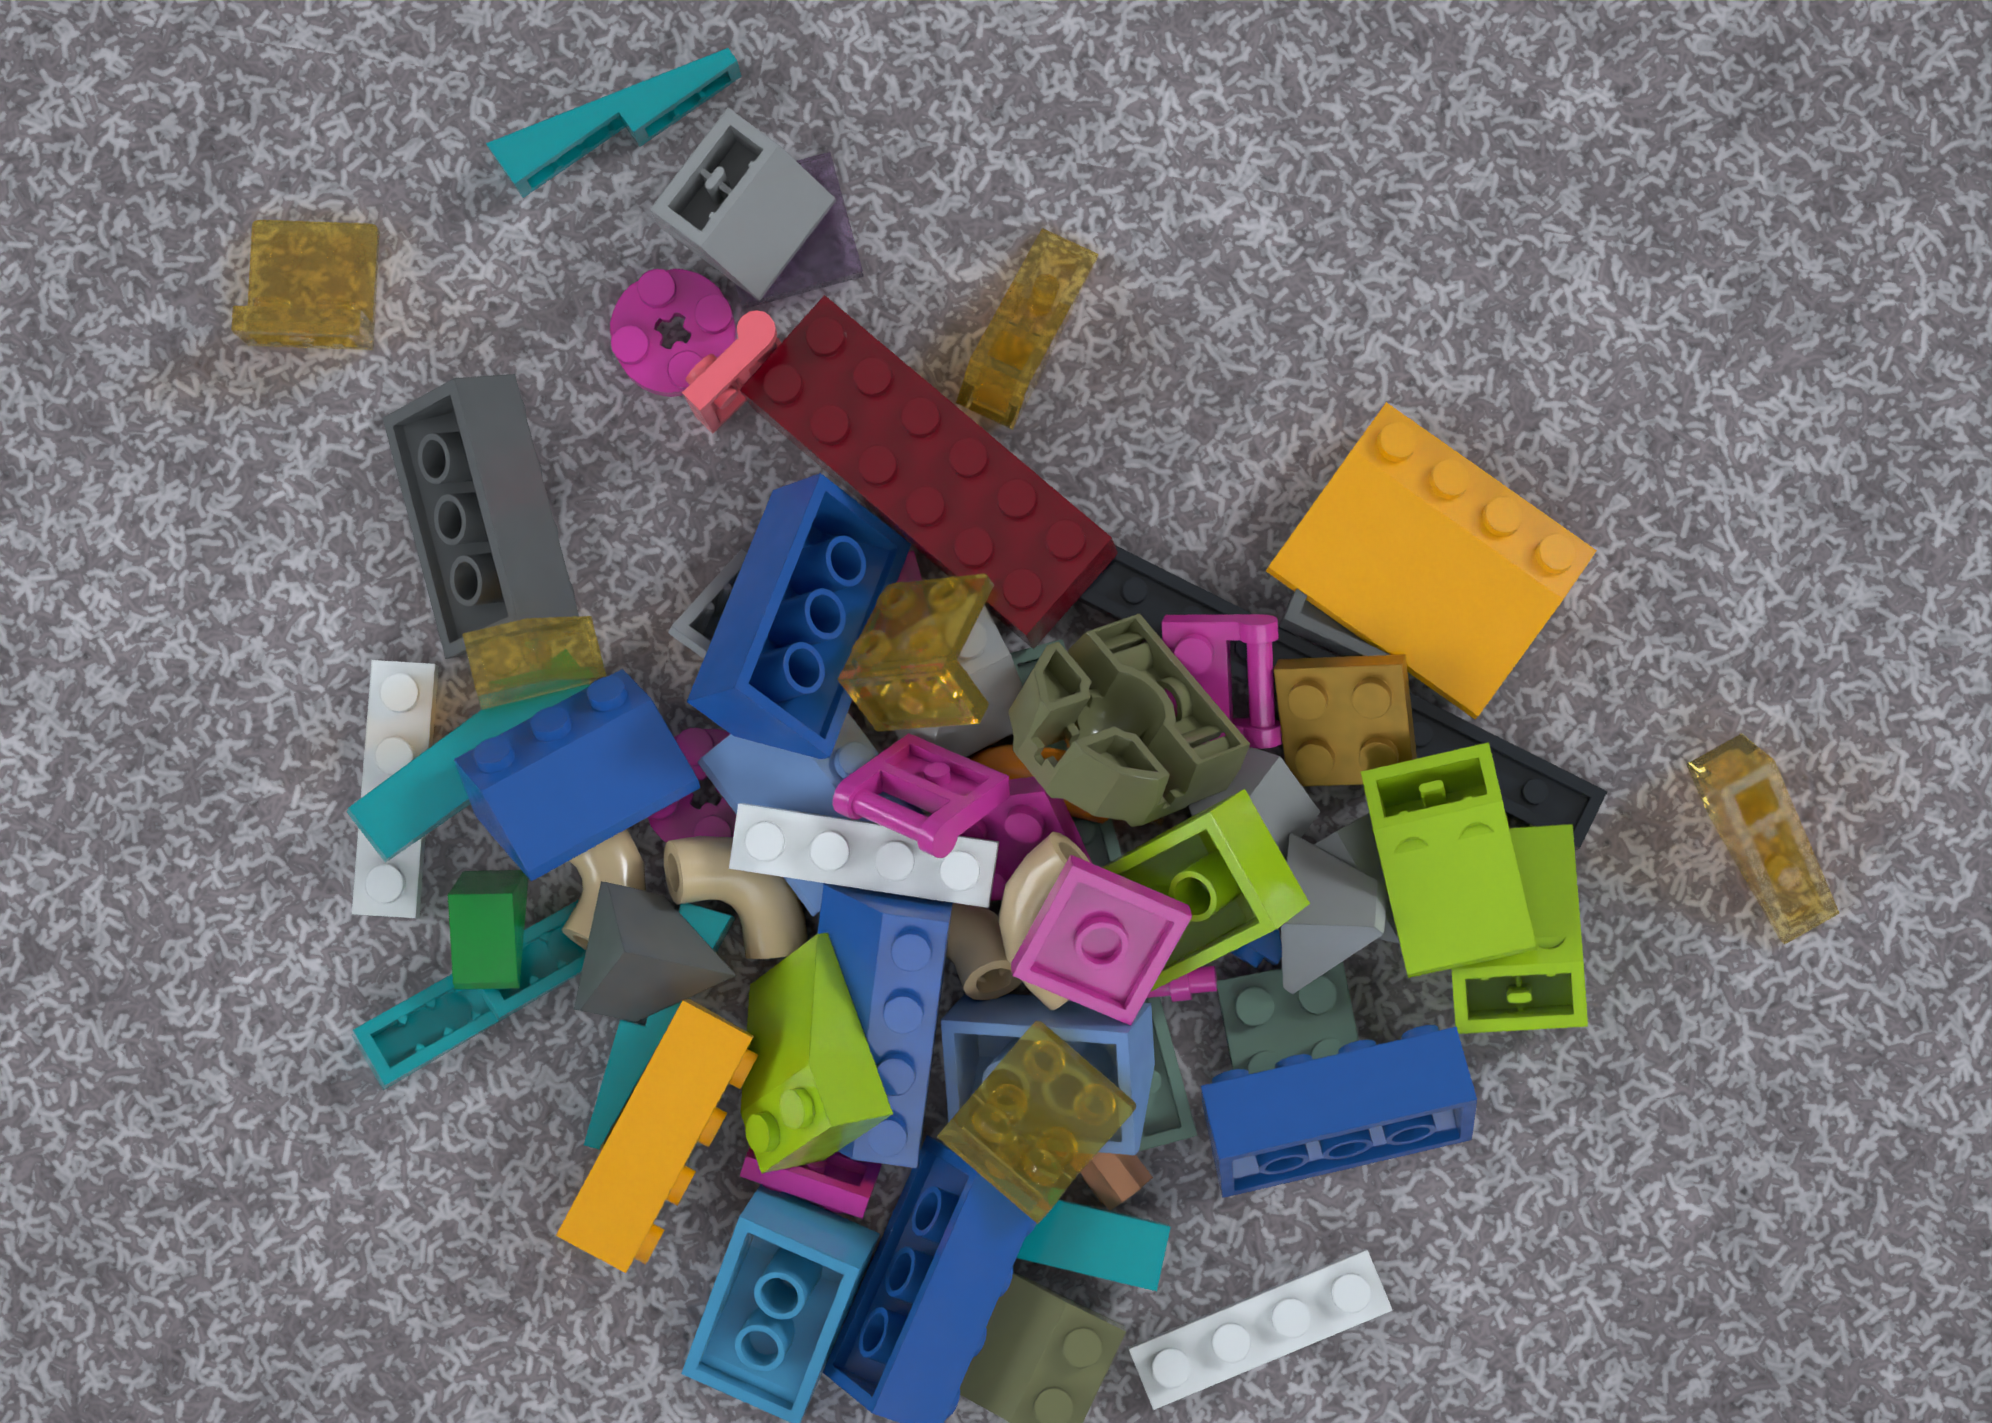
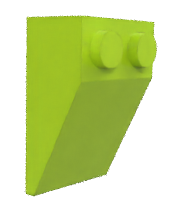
[1101,789,1310,992]
[740,932,893,1174]

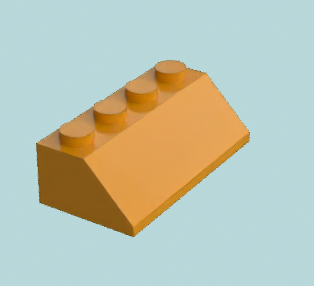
[556,999,759,1273]

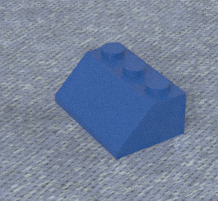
[454,669,701,881]

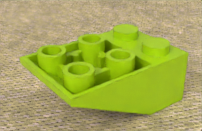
[1361,742,1537,978]
[1451,824,1588,1034]

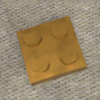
[1274,654,1417,786]

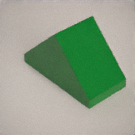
[448,870,528,989]

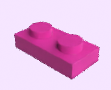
[740,1147,882,1219]

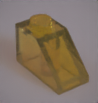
[462,616,607,710]

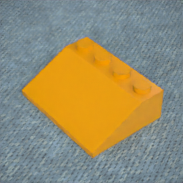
[1266,402,1597,720]

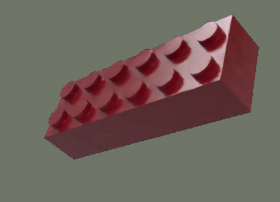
[740,295,1118,649]

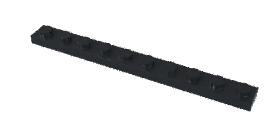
[1077,545,1608,850]

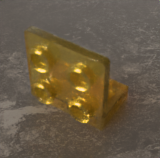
[231,220,380,350]
[837,574,994,731]
[937,1021,1136,1224]

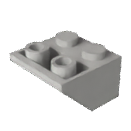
[650,108,836,301]

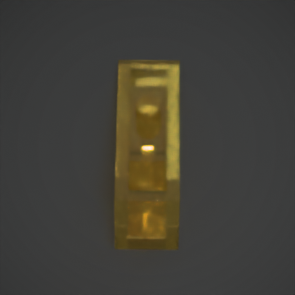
[956,228,1099,430]
[1686,733,1840,944]

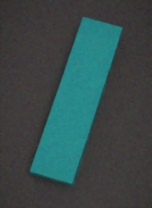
[486,48,742,198]
[347,650,590,863]
[352,900,586,1091]
[583,903,736,1150]
[1016,1196,1171,1292]

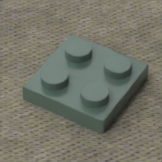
[1217,961,1359,1074]

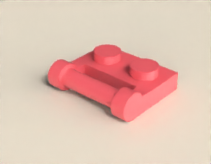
[682,310,781,434]

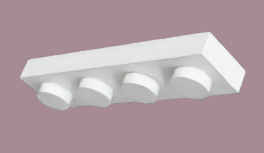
[352,660,439,919]
[729,803,999,908]
[1128,1249,1393,1410]

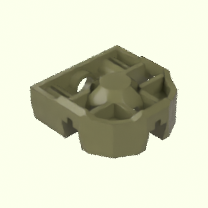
[1008,614,1250,827]

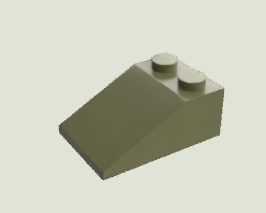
[960,1271,1126,1423]

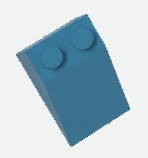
[681,1184,880,1423]

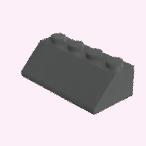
[383,374,579,659]

